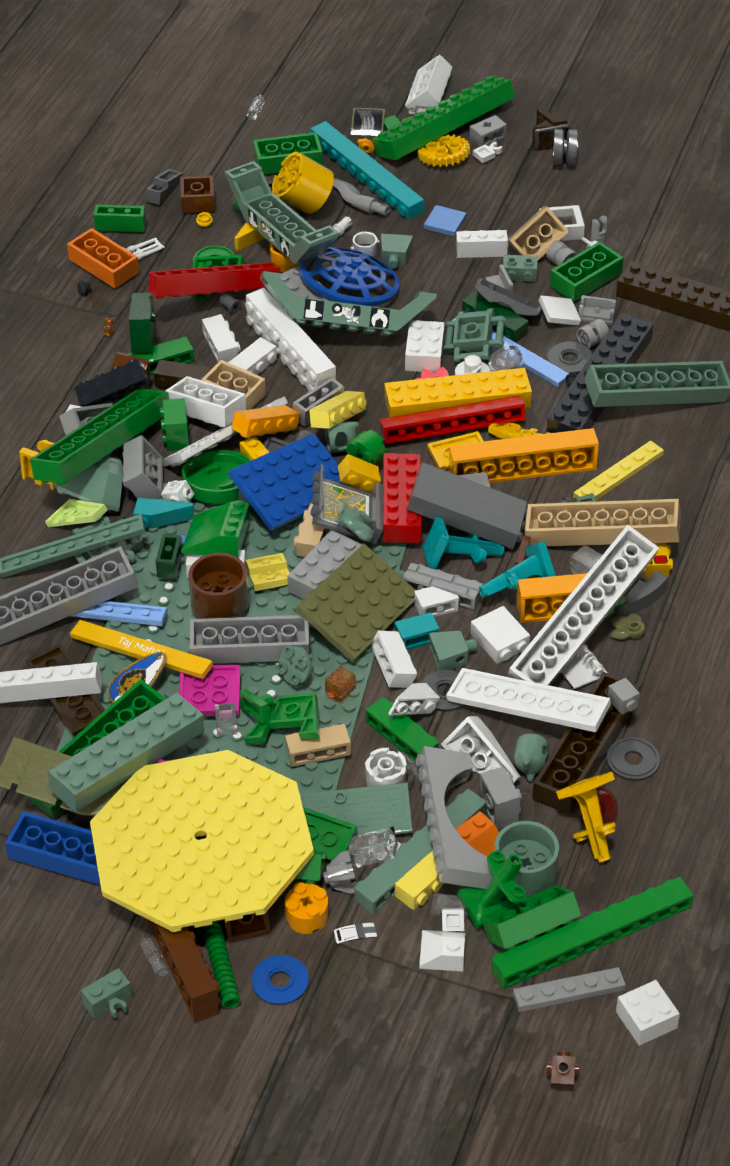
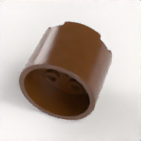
[188,553,249,619]

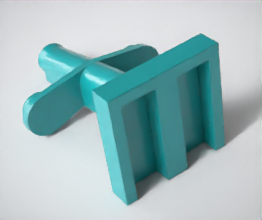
[422,517,504,570]
[479,541,556,597]

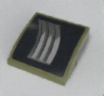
[351,108,385,138]

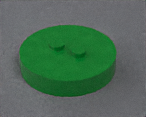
[182,450,252,504]

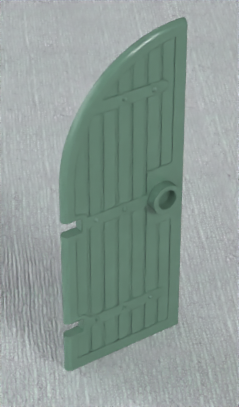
[300,783,413,839]

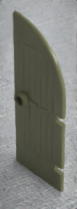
[0,737,130,816]

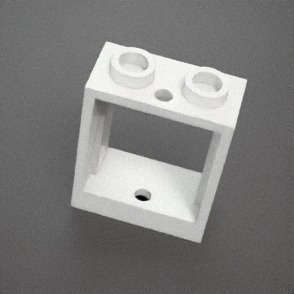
[539,205,585,241]

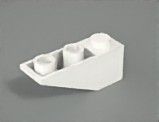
[388,683,440,715]

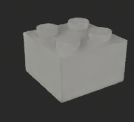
[479,766,522,829]

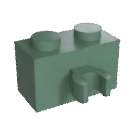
[81,968,132,1020]

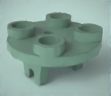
[277,645,313,685]

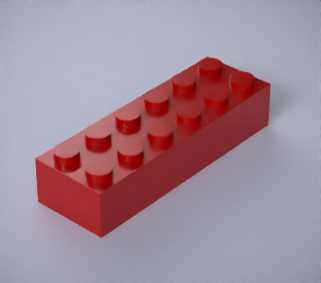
[382,453,421,543]

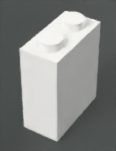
[471,606,530,664]

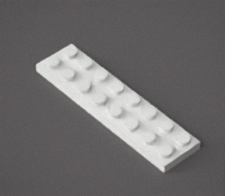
[446,668,611,732]

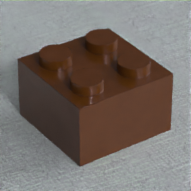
[180,175,215,213]

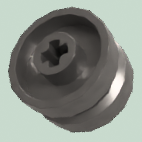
[553,129,578,166]

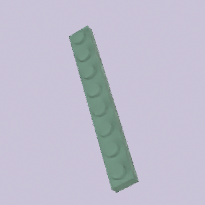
[0,514,146,578]

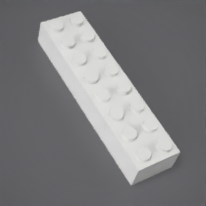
[245,288,336,392]

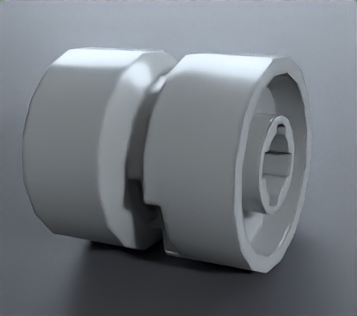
[546,241,577,266]
[577,319,609,348]

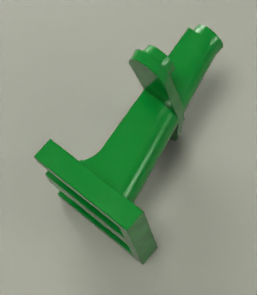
[457,850,526,929]

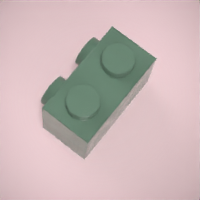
[503,255,538,282]

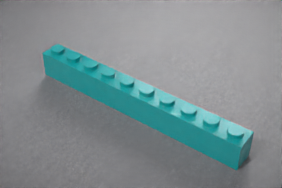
[310,121,424,220]

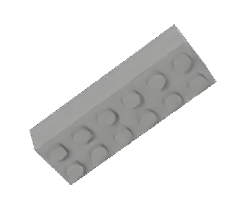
[190,615,310,664]

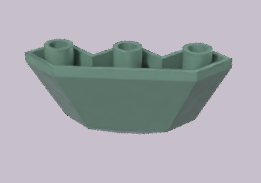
[53,454,123,513]

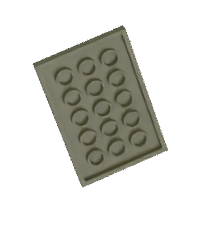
[295,543,416,662]

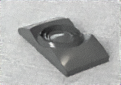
[475,278,542,315]

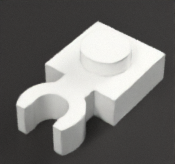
[473,142,502,163]

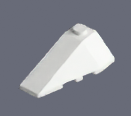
[441,716,520,783]

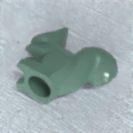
[337,502,374,542]

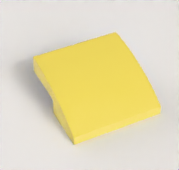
[246,553,290,591]

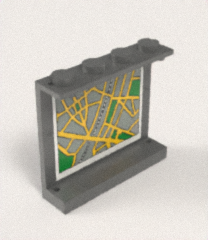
[310,464,383,544]

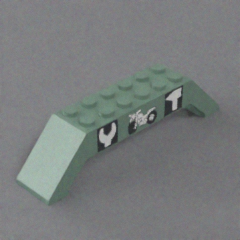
[225,161,339,264]
[260,271,437,336]

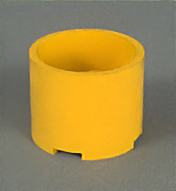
[272,152,334,214]

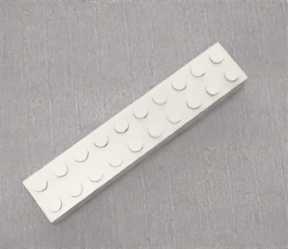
[507,525,659,686]

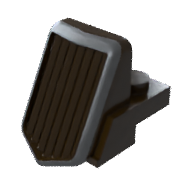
[532,106,572,150]

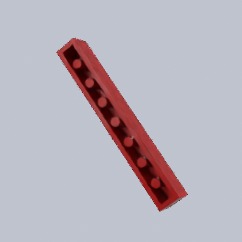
[148,262,280,299]
[379,395,526,444]

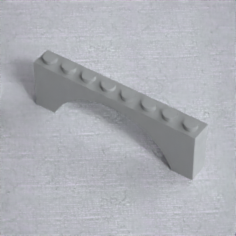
[416,746,493,889]

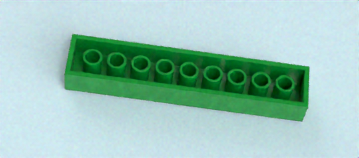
[372,76,515,160]
[30,388,169,485]

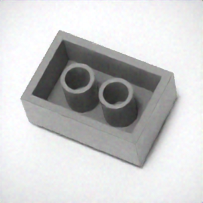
[123,435,163,499]

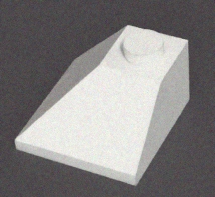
[419,930,466,971]

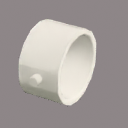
[351,232,380,256]

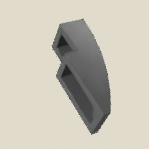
[145,169,183,205]
[619,571,668,617]

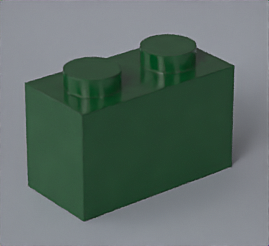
[155,534,182,579]

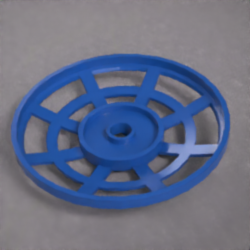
[299,247,400,306]

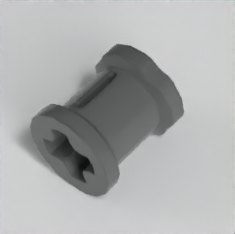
[219,292,242,314]

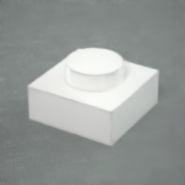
[442,908,464,932]

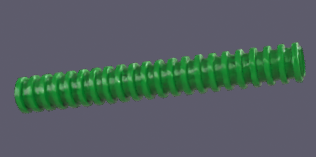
[201,920,241,1008]

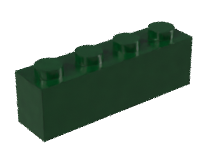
[462,291,528,343]

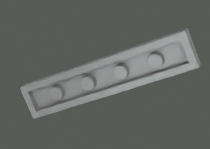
[513,967,626,1012]

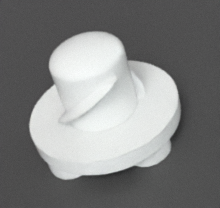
[455,355,490,375]

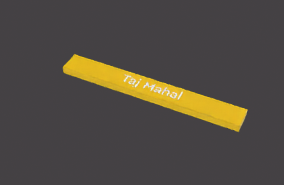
[70,620,213,679]

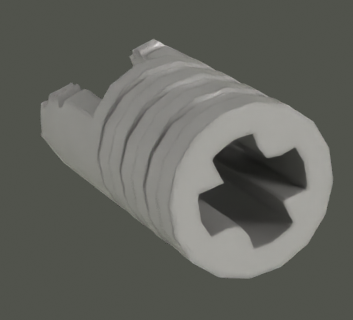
[591,216,607,245]

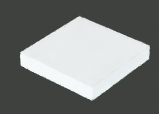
[539,296,581,325]

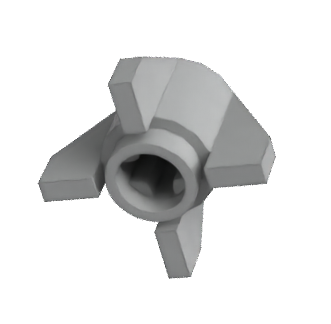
[323,850,357,894]

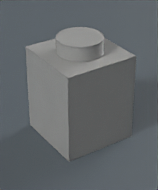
[608,678,640,714]

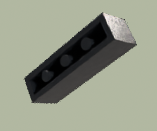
[74,359,151,407]

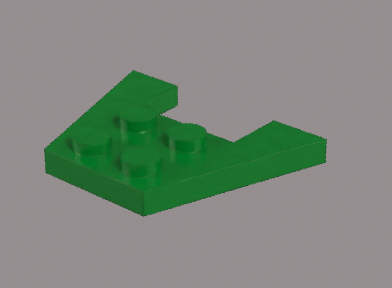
[244,693,320,745]

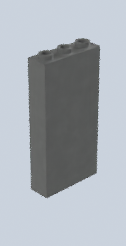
[407,462,527,549]

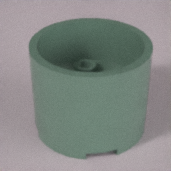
[494,821,559,898]

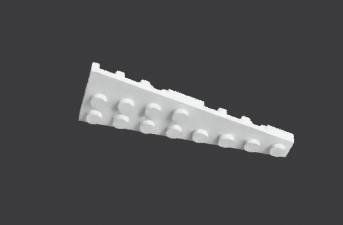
[163,397,288,468]

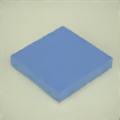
[424,205,467,237]

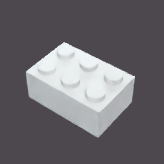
[405,320,444,373]

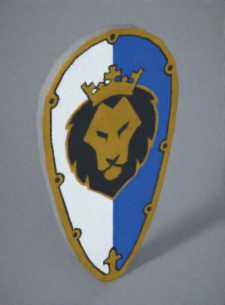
[108,651,167,703]

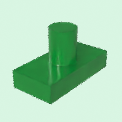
[239,689,274,724]

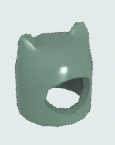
[325,422,359,454]
[514,734,549,782]

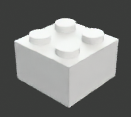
[616,980,680,1046]

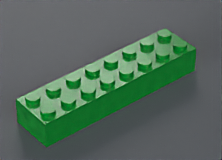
[26,679,166,820]

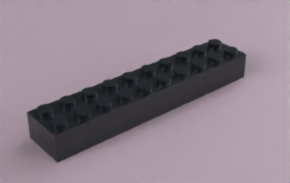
[546,313,654,433]

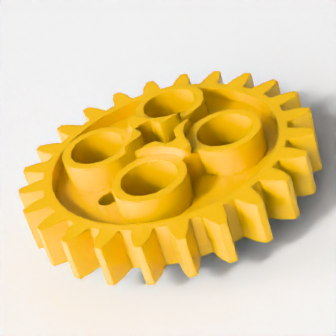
[418,134,470,167]

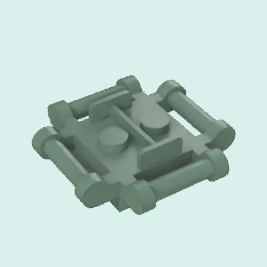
[442,308,506,363]
[72,516,143,563]

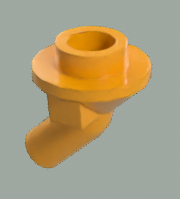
[357,138,374,154]

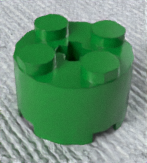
[346,430,388,466]

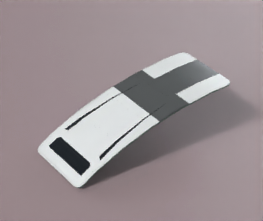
[334,923,377,944]

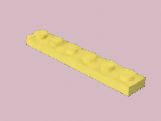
[573,441,664,500]

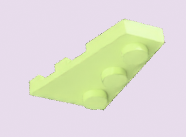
[45,499,107,527]

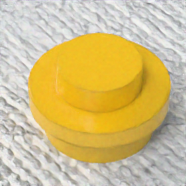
[196,212,213,227]

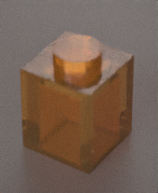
[325,665,356,702]

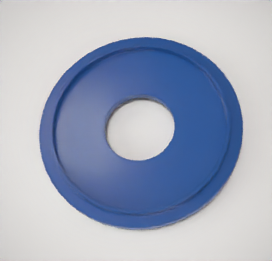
[252,955,309,1004]

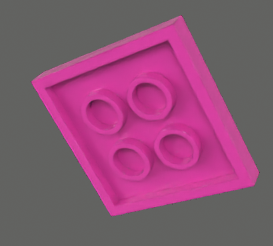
[179,665,240,716]

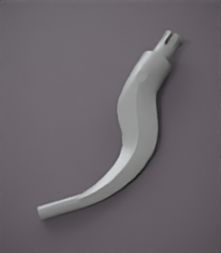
[333,179,390,216]

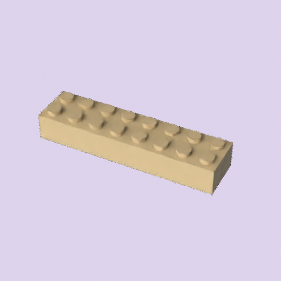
[525,499,681,546]

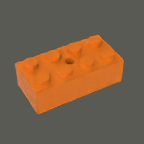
[67,228,140,288]

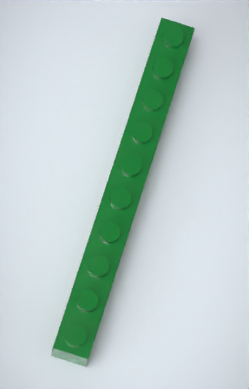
[491,877,693,990]

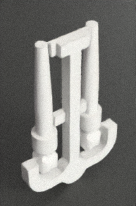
[123,238,164,261]

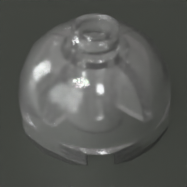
[487,346,523,371]

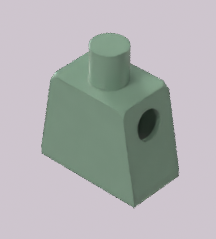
[381,233,413,269]
[429,631,477,670]

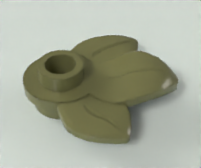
[609,613,645,640]

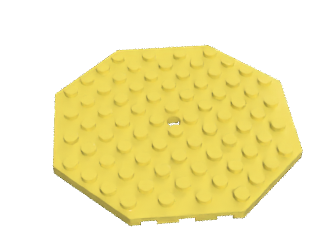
[90,750,314,932]

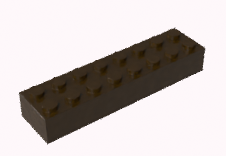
[616,261,730,332]
[532,672,640,814]

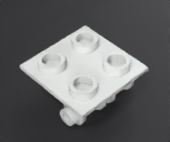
[561,644,607,689]

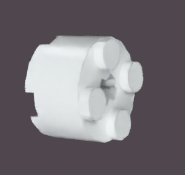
[365,748,407,787]

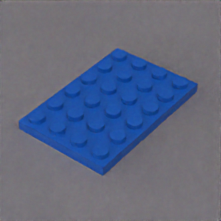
[228,433,357,531]

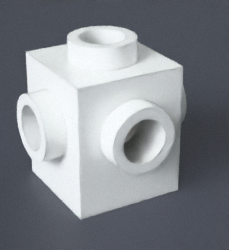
[161,480,195,503]

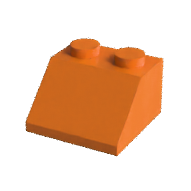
[455,811,499,856]

